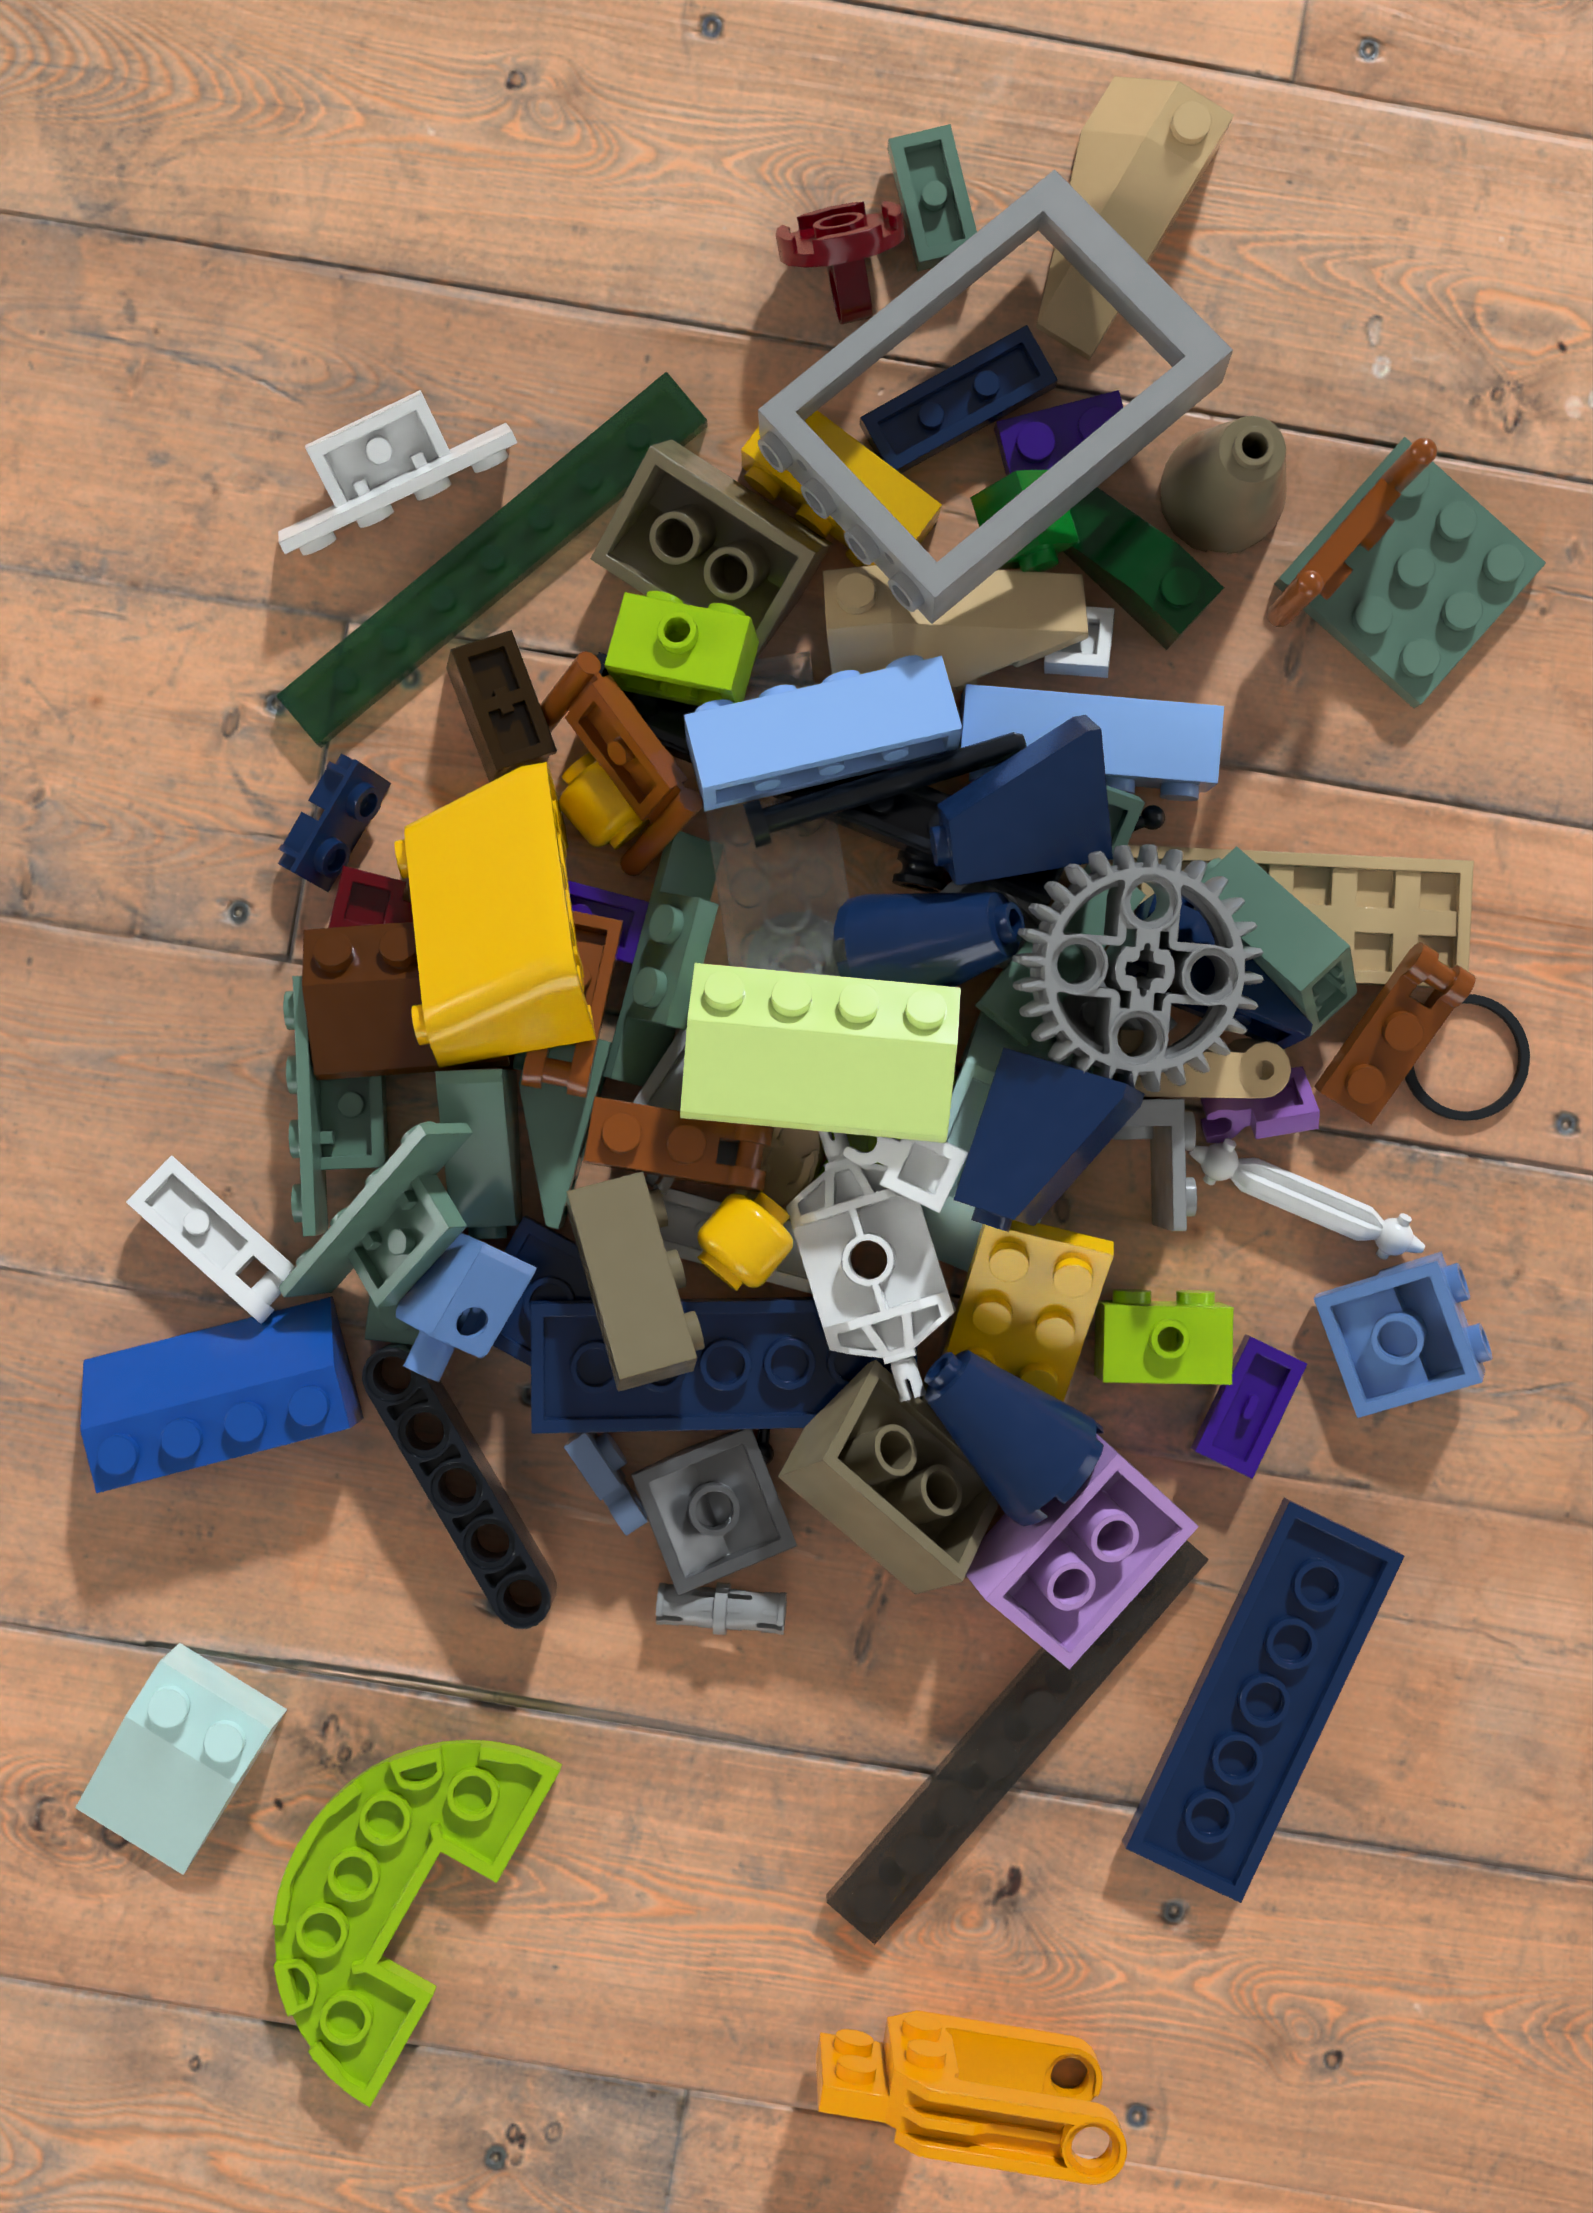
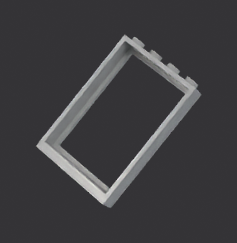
[758,169,1233,624]

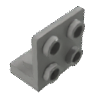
[1112,1099,1197,1231]

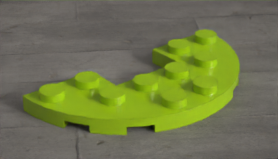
[273,1740,562,2108]

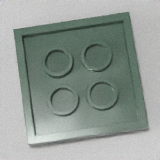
[1274,437,1546,709]

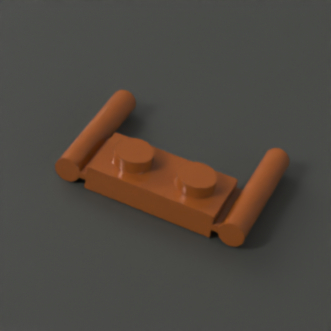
[1267,438,1437,627]
[540,651,703,876]

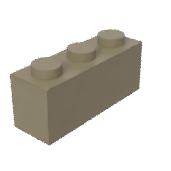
[566,1171,705,1392]

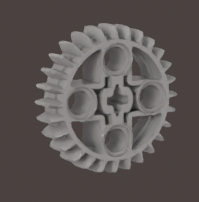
[1012,844,1264,1092]

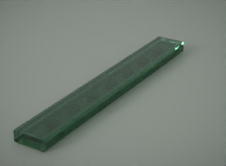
[276,371,708,748]

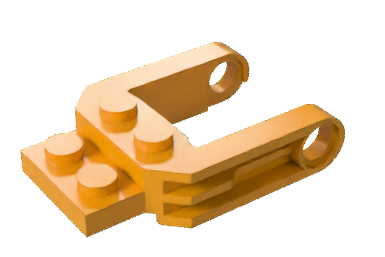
[816,2010,1127,2185]

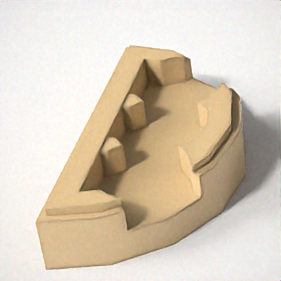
[733,1127,824,1206]

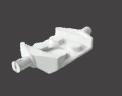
[786,1131,956,1402]

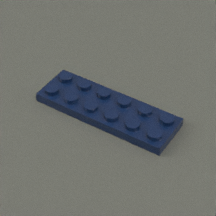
[531,1297,917,1434]
[1122,1497,1405,1903]

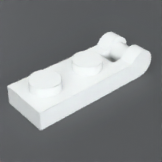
[126,1155,295,1324]

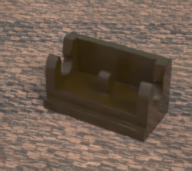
[446,630,557,783]

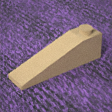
[1036,76,1234,360]
[823,565,1088,693]

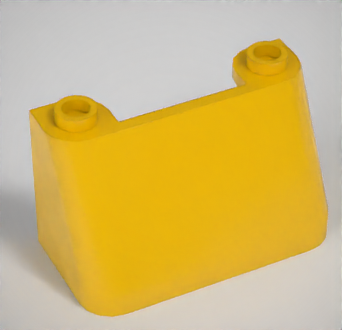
[394,762,596,1067]

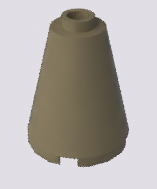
[1160,416,1286,554]

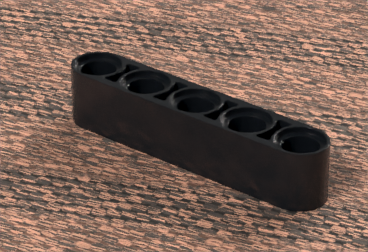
[362,1343,557,1629]

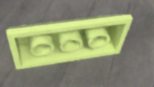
[680,963,961,1143]

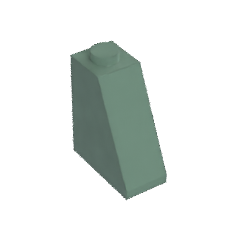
[1194,846,1357,1036]
[435,1069,523,1239]

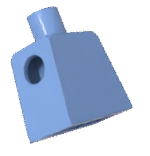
[396,1233,537,1382]

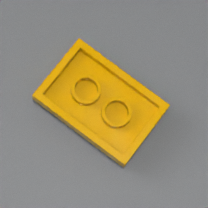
[942,1220,1114,1402]

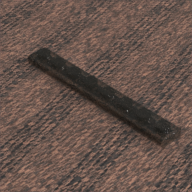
[826,1540,1209,1945]

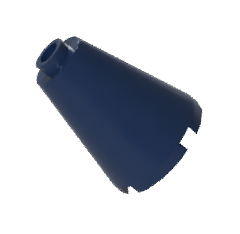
[834,892,1025,987]
[925,1350,1104,1527]

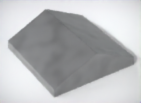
[631,1429,797,1596]

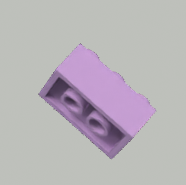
[966,1434,1199,1670]

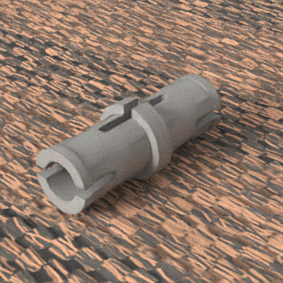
[656,1582,787,1635]

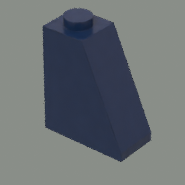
[930,715,1113,885]
[954,1047,1145,1232]

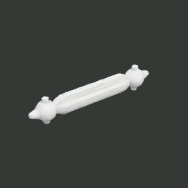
[1189,1138,1425,1260]

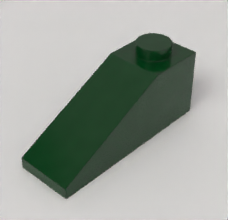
[1063,487,1224,650]

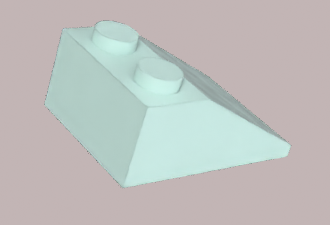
[75,1643,287,1875]

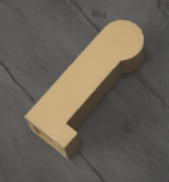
[1112,1026,1291,1098]

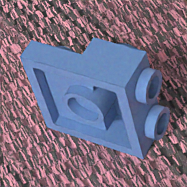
[1314,1251,1493,1418]

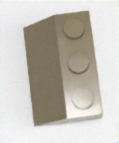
[590,439,832,662]
[778,1360,999,1595]

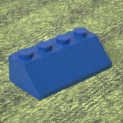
[80,1296,364,1493]

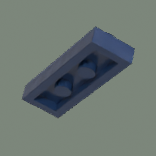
[859,325,1058,473]

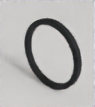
[1405,994,1530,1121]

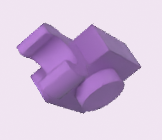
[1201,1066,1320,1143]

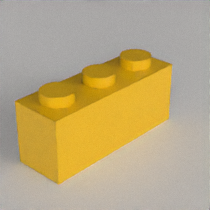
[741,410,942,567]

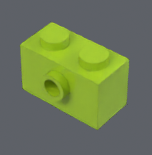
[604,591,759,706]
[1094,1289,1234,1385]

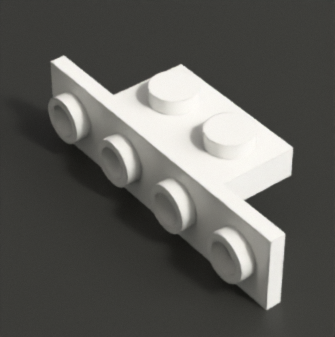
[278,390,517,556]

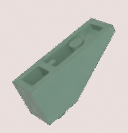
[513,1039,612,1229]

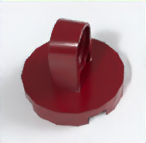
[776,201,905,325]

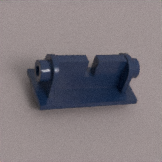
[277,754,391,892]

